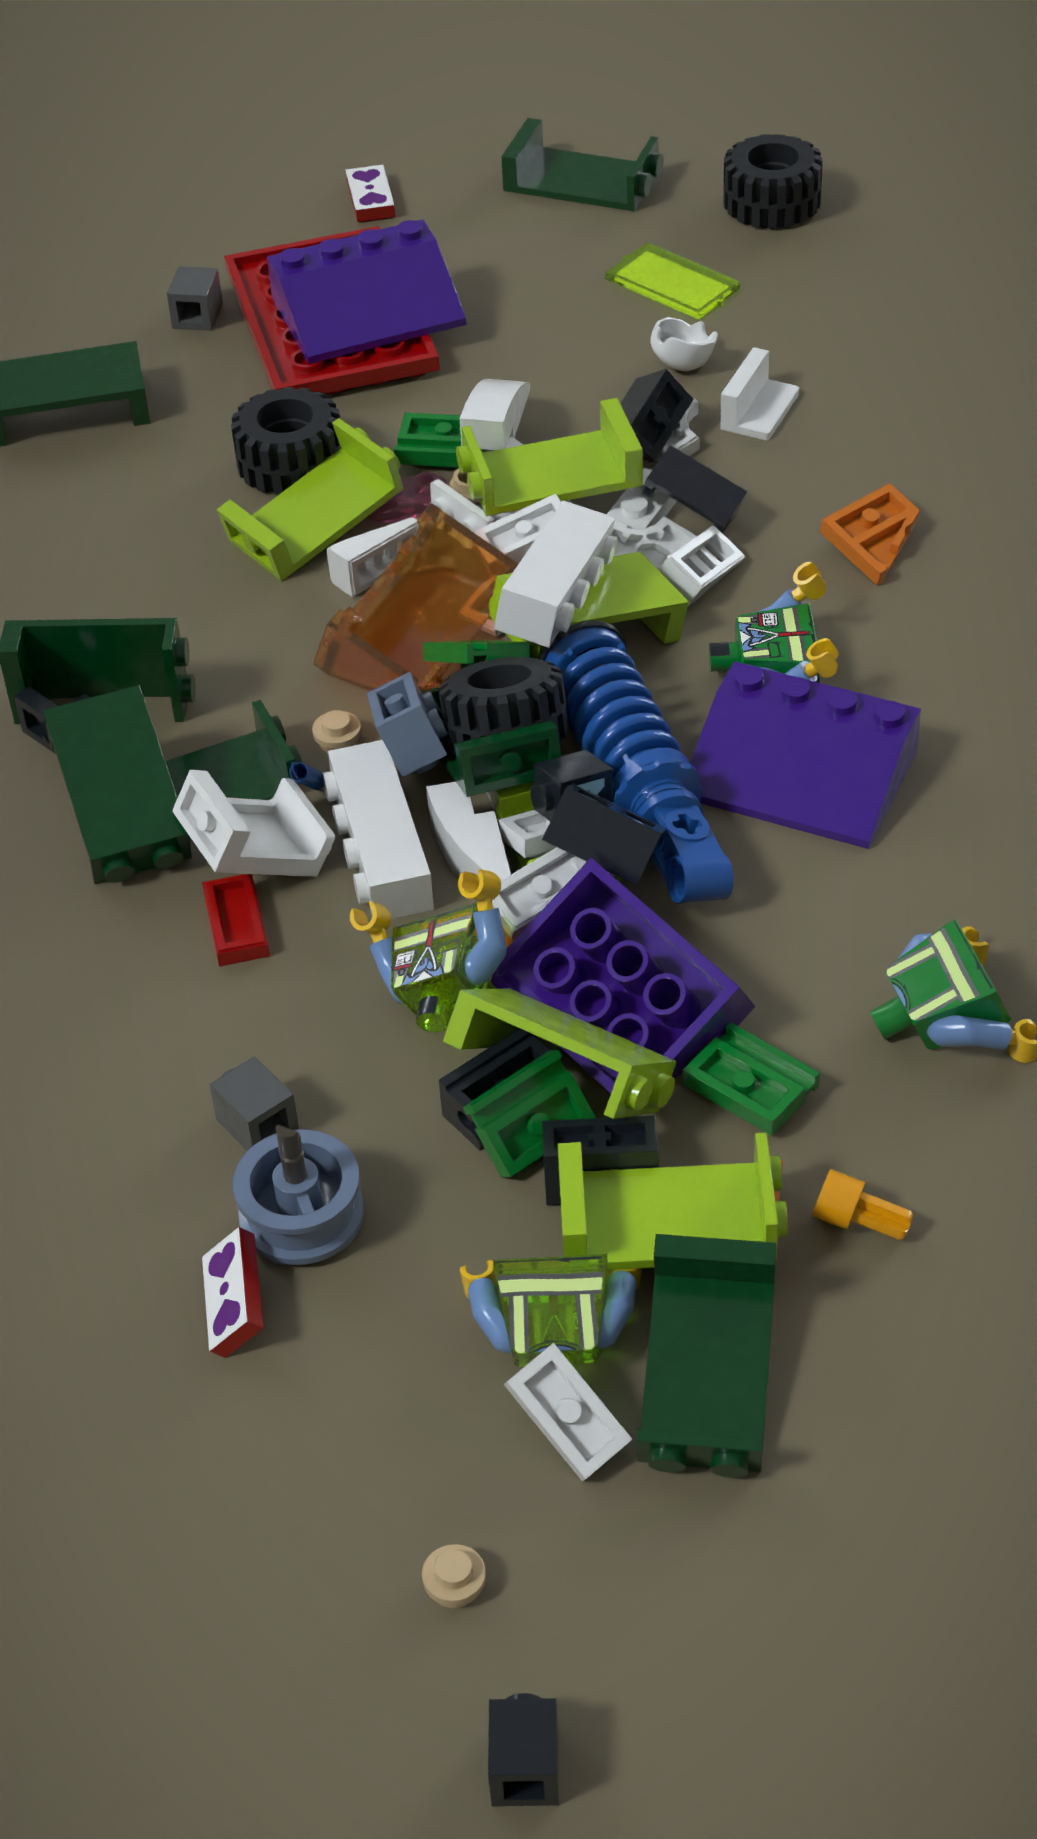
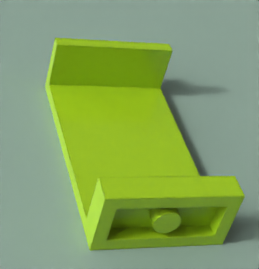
[456,398,643,516]
[216,418,404,582]
[489,552,689,659]
[442,988,677,1119]
[558,1132,788,1272]

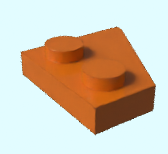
[819,483,920,586]

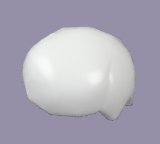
[650,317,718,372]

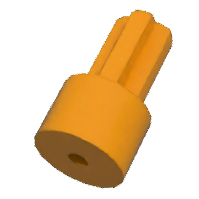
[812,1168,913,1240]

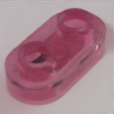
[366,472,448,523]

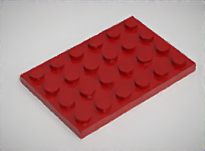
[224,226,440,394]

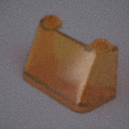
[313,503,518,691]

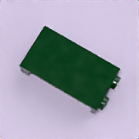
[501,118,664,212]
[0,341,151,447]
[0,618,196,724]
[43,685,192,885]
[421,687,561,797]
[165,699,302,800]
[636,1234,776,1478]

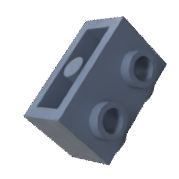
[367,672,448,777]

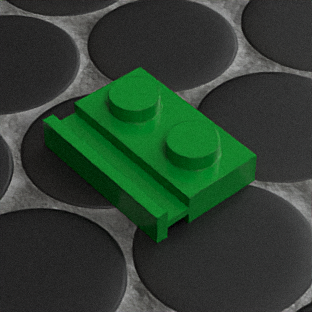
[394,412,485,467]
[423,640,530,670]
[683,1022,820,1136]
[462,1049,596,1178]

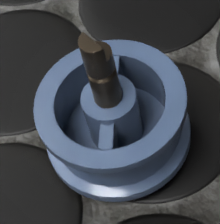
[232,1125,364,1265]

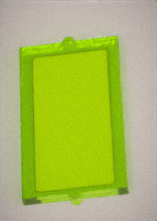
[605,242,740,320]

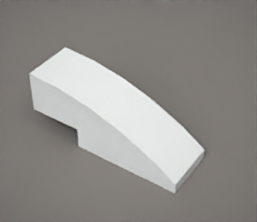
[459,379,530,450]
[426,782,511,880]

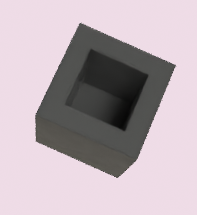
[167,266,223,331]
[209,1056,299,1151]

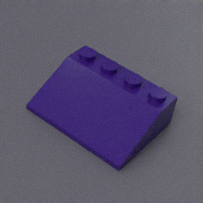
[267,219,467,364]
[690,661,921,849]
[488,858,756,1093]

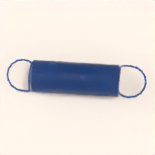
[289,762,324,791]

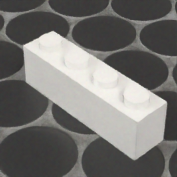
[494,500,618,648]
[322,740,434,919]

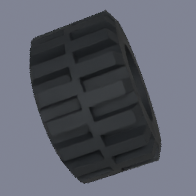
[723,134,823,229]
[231,387,341,495]
[439,657,570,755]

